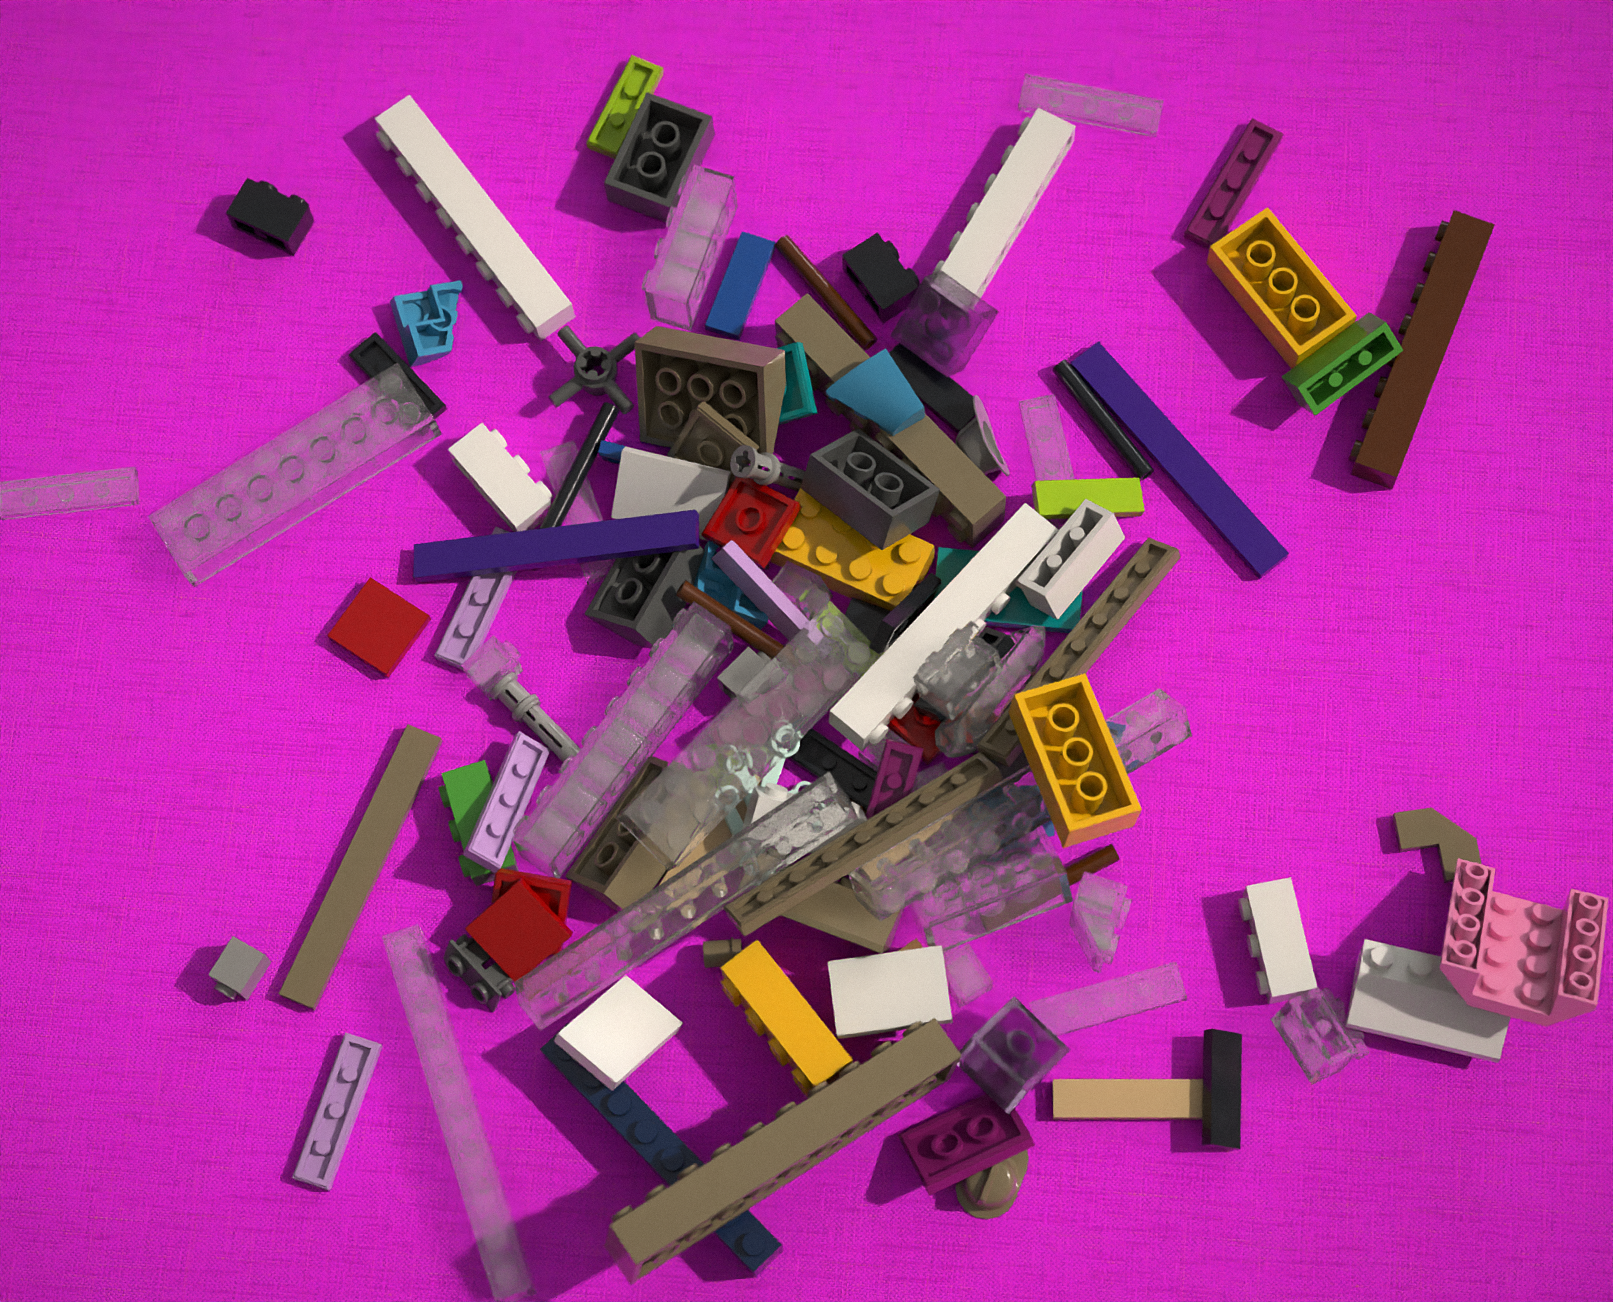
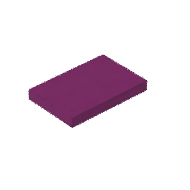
[898,1086,1035,1196]

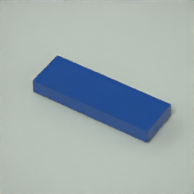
[705,231,776,340]

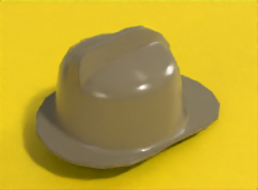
[955,1150,1029,1219]

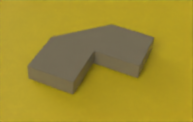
[1392,807,1481,883]

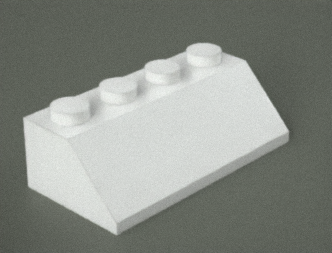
[1345,939,1510,1063]

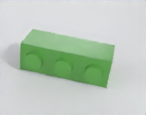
[1282,312,1403,415]
[438,760,519,886]

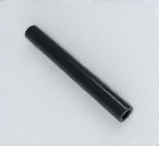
[1052,359,1154,481]
[540,402,620,529]

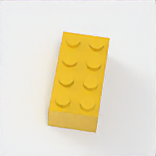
[1206,207,1357,369]
[771,487,935,611]
[1008,673,1142,848]
[720,940,853,1097]

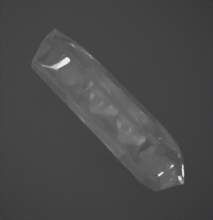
[935,626,1046,757]

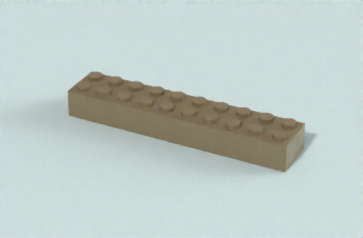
[604,1018,962,1285]

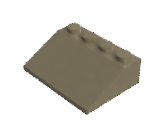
[635,326,786,467]

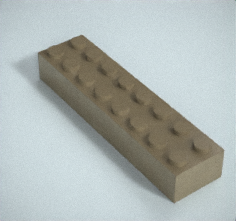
[775,293,1006,548]

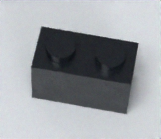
[226,178,315,256]
[842,232,920,323]

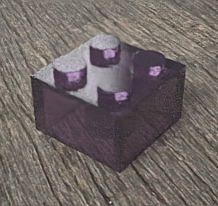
[890,270,999,377]
[957,996,1070,1114]

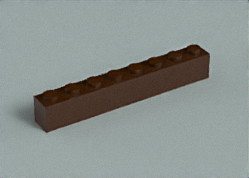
[1348,210,1495,489]

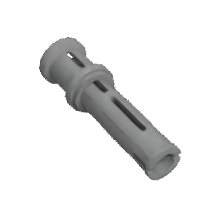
[730,445,805,491]
[490,672,587,770]

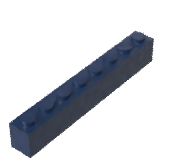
[540,1023,784,1277]

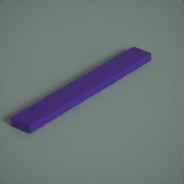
[1071,341,1289,579]
[413,510,699,583]

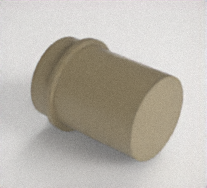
[703,937,742,968]

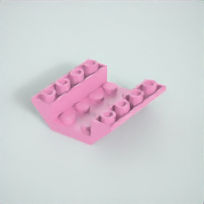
[1439,859,1609,1026]

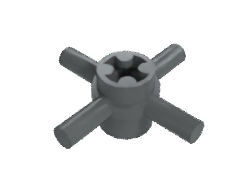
[548,326,640,414]

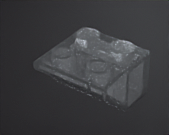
[1069,871,1132,973]

